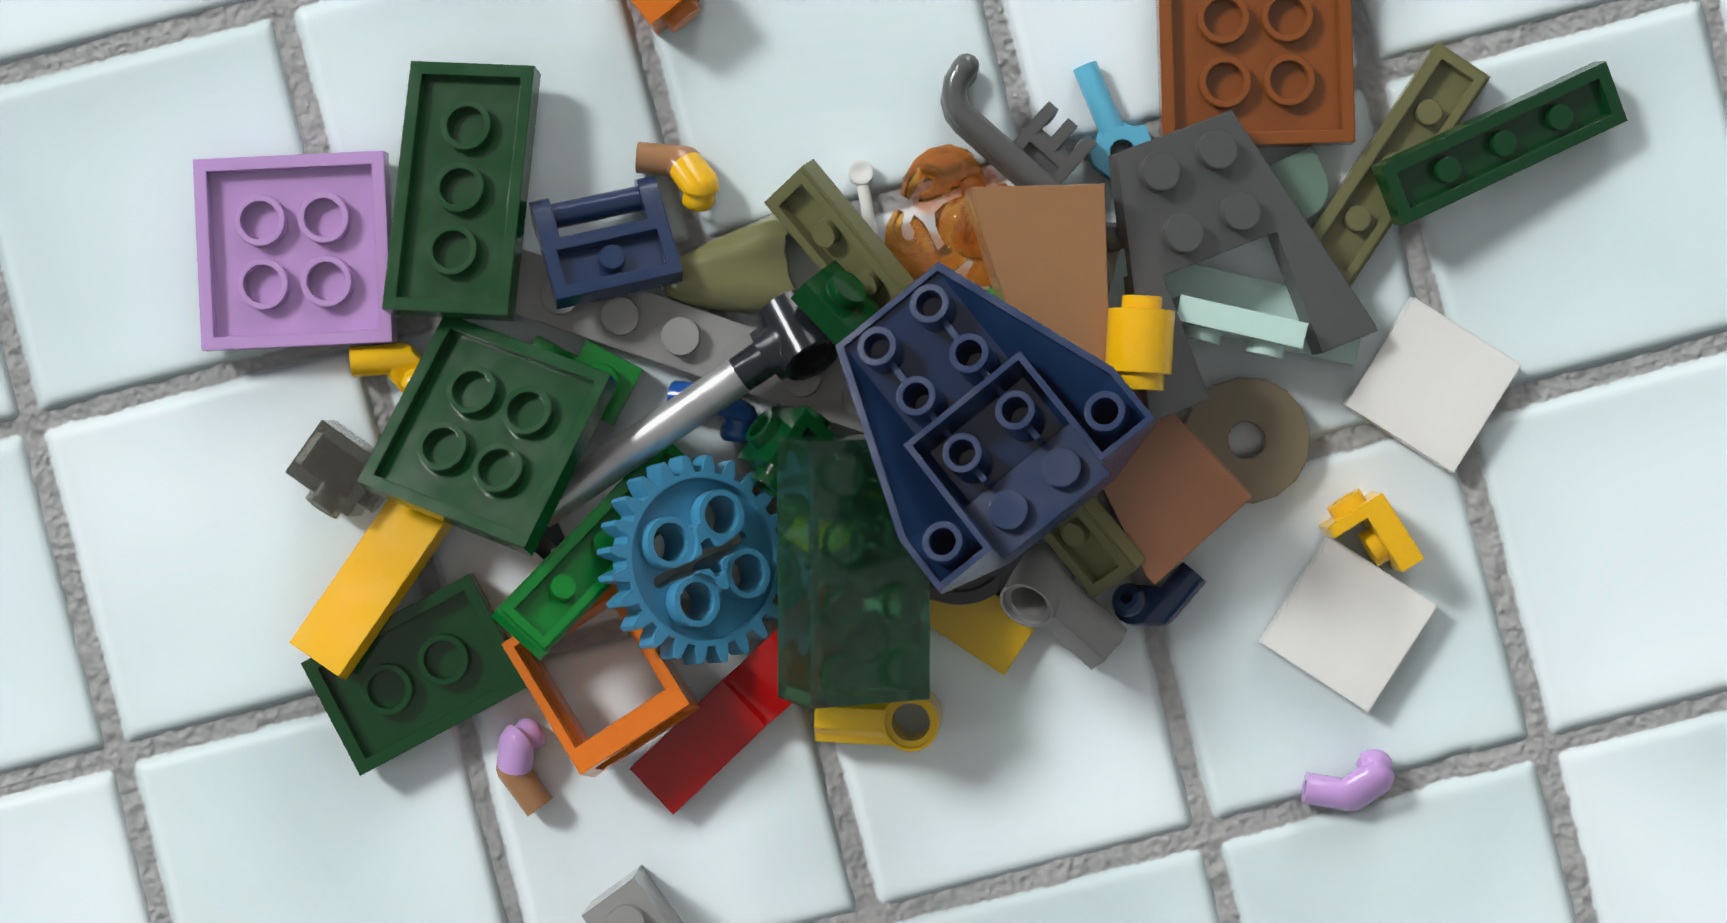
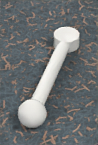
[848,160,878,236]

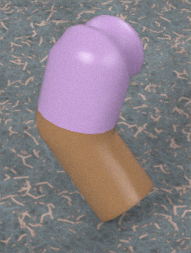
[496,718,553,817]

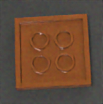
[1156,0,1356,148]

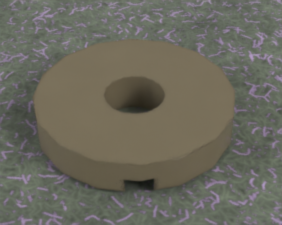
[1184,377,1310,504]

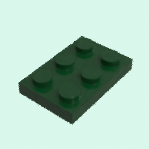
[301,573,527,776]

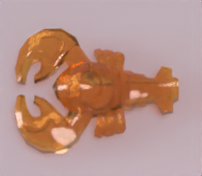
[884,144,1007,287]

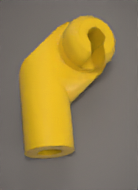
[349,342,422,393]

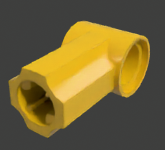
[814,684,942,752]

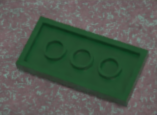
[382,61,541,321]

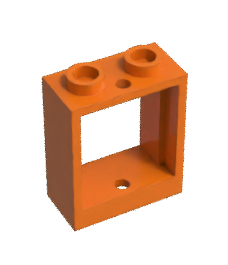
[501,584,701,777]

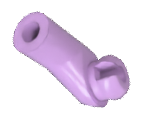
[1301,749,1395,811]

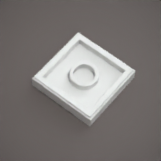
[1342,297,1522,473]
[1258,537,1438,712]

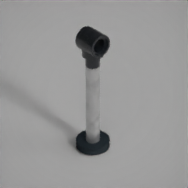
[535,290,838,560]

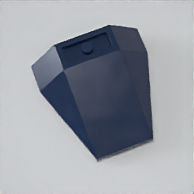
[835,262,1157,594]

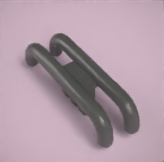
[940,53,1124,253]

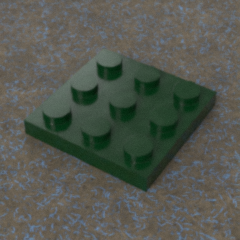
[357,318,618,556]

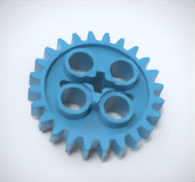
[597,454,796,665]

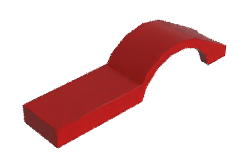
[630,573,880,815]

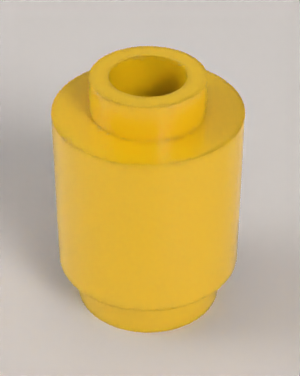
[1105,295,1175,391]

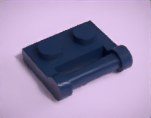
[529,176,683,309]

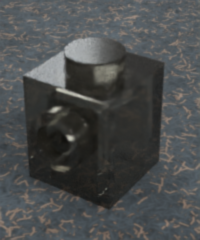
[285,420,386,519]

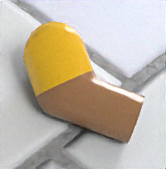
[635,142,719,212]

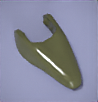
[663,214,797,315]

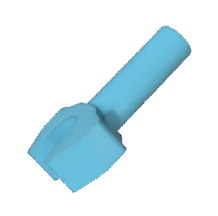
[1073,61,1151,181]

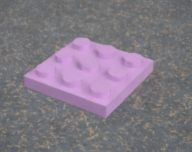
[193,150,397,352]

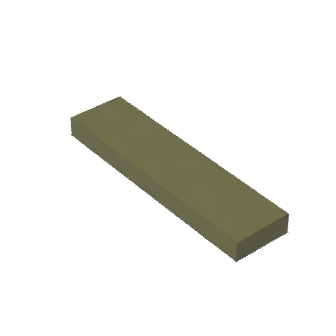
[1311,42,1491,287]

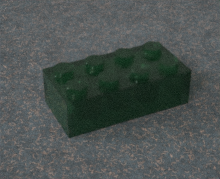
[777,434,930,709]

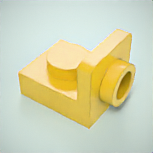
[1318,488,1425,572]

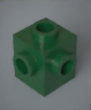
[737,405,851,500]

